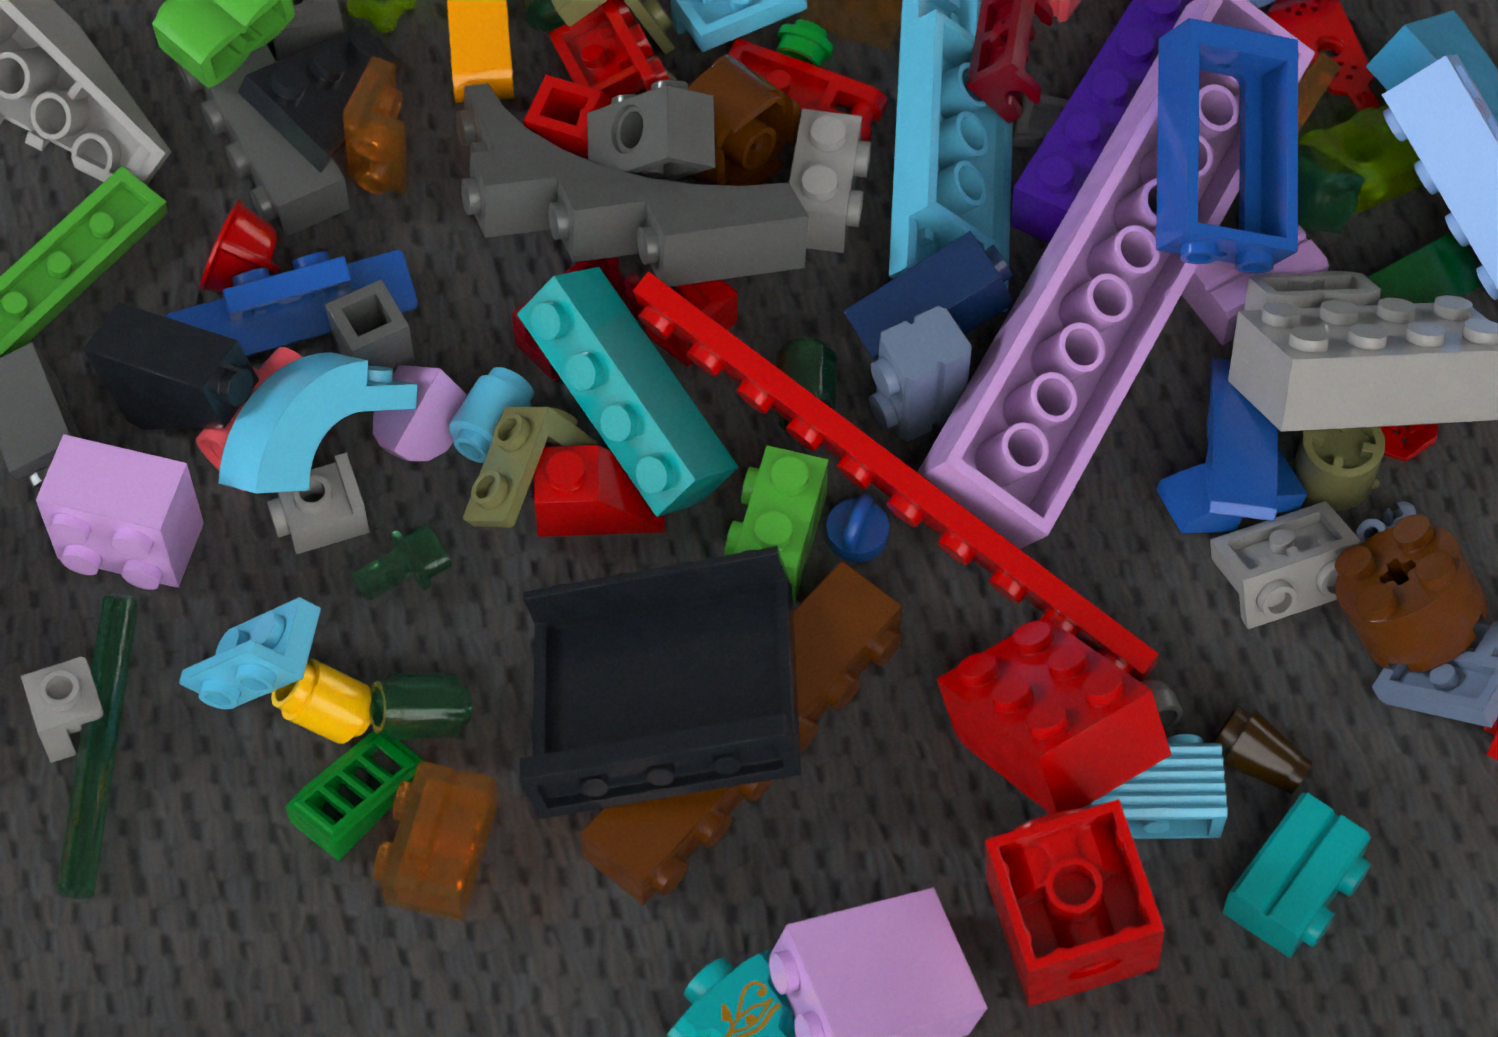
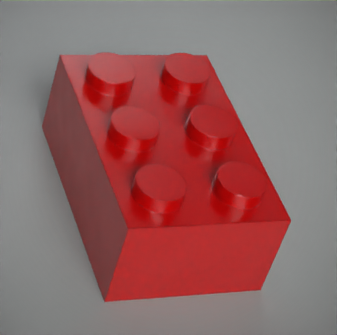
[936,616,1172,814]

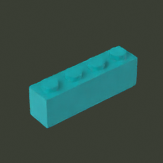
[517,267,739,517]

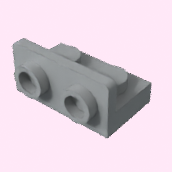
[1210,501,1361,629]

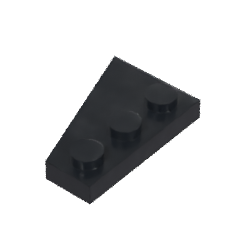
[238,25,403,173]

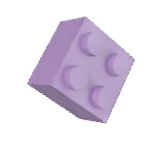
[36,434,204,590]

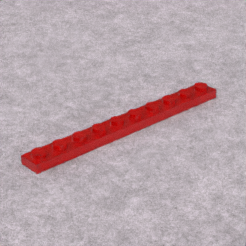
[633,271,1159,682]

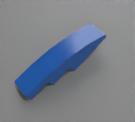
[1205,357,1278,521]

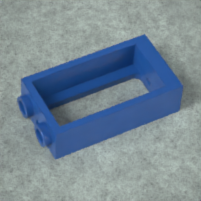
[1156,18,1298,274]

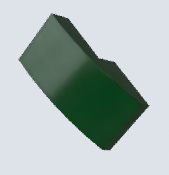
[1367,232,1483,303]

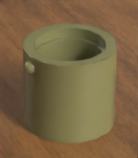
[1288,426,1385,511]

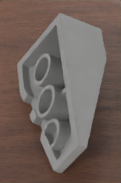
[0,0,171,185]

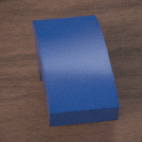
[1156,451,1308,533]

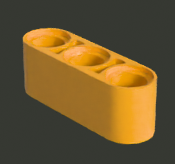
[447,0,515,103]

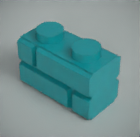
[1222,793,1372,958]

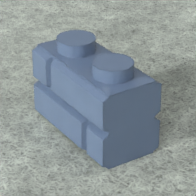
[869,305,972,442]

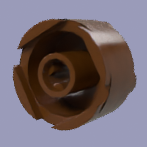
[688,55,801,186]
[1334,514,1488,672]

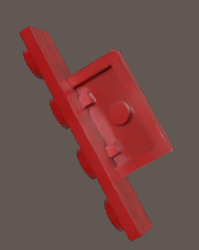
[548,0,670,100]

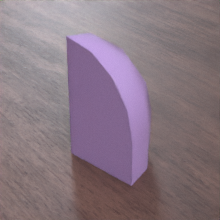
[373,365,468,461]

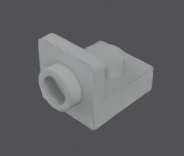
[21,657,103,763]

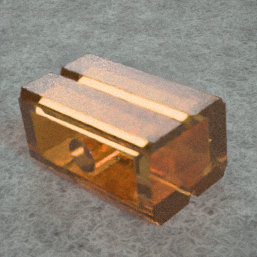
[373,761,499,922]

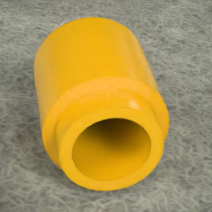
[271,659,374,744]

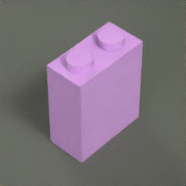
[769,887,987,1037]

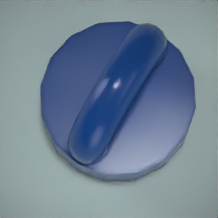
[826,493,890,562]

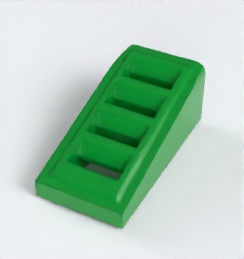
[285,726,429,861]

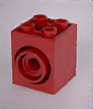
[985,799,1165,1007]

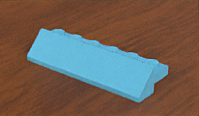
[889,0,1013,312]

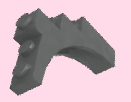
[456,83,809,287]

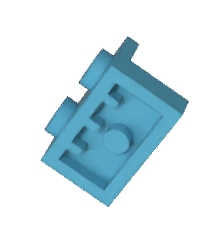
[670,0,807,52]
[179,597,321,709]

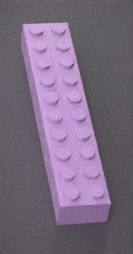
[917,0,1315,549]

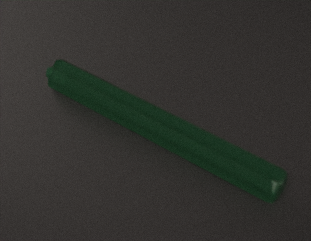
[57,593,138,900]

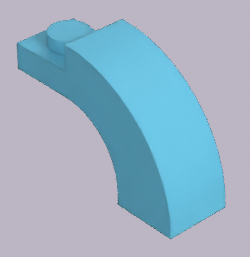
[218,352,418,494]

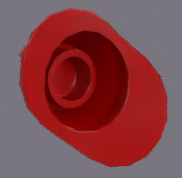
[200,199,280,294]

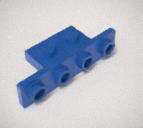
[165,250,418,357]

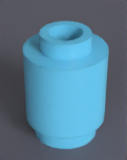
[449,367,534,463]

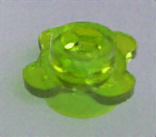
[347,0,417,32]

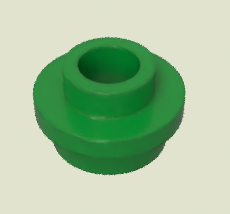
[776,20,834,67]

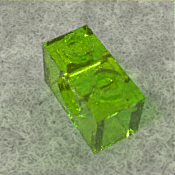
[1298,105,1424,228]

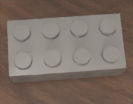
[1228,295,1498,432]

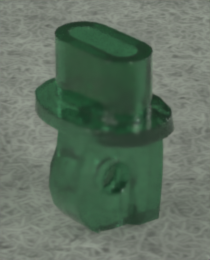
[352,524,452,600]

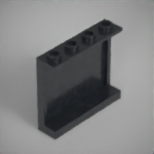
[519,546,801,819]

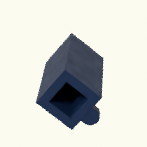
[843,231,1014,362]

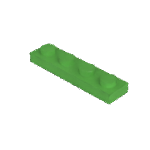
[0,166,168,358]

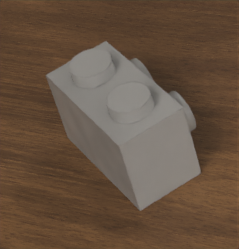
[789,109,871,253]

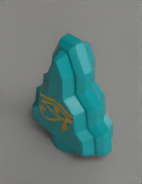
[667,949,796,1037]

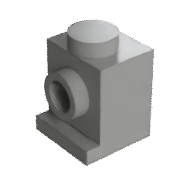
[267,452,370,554]

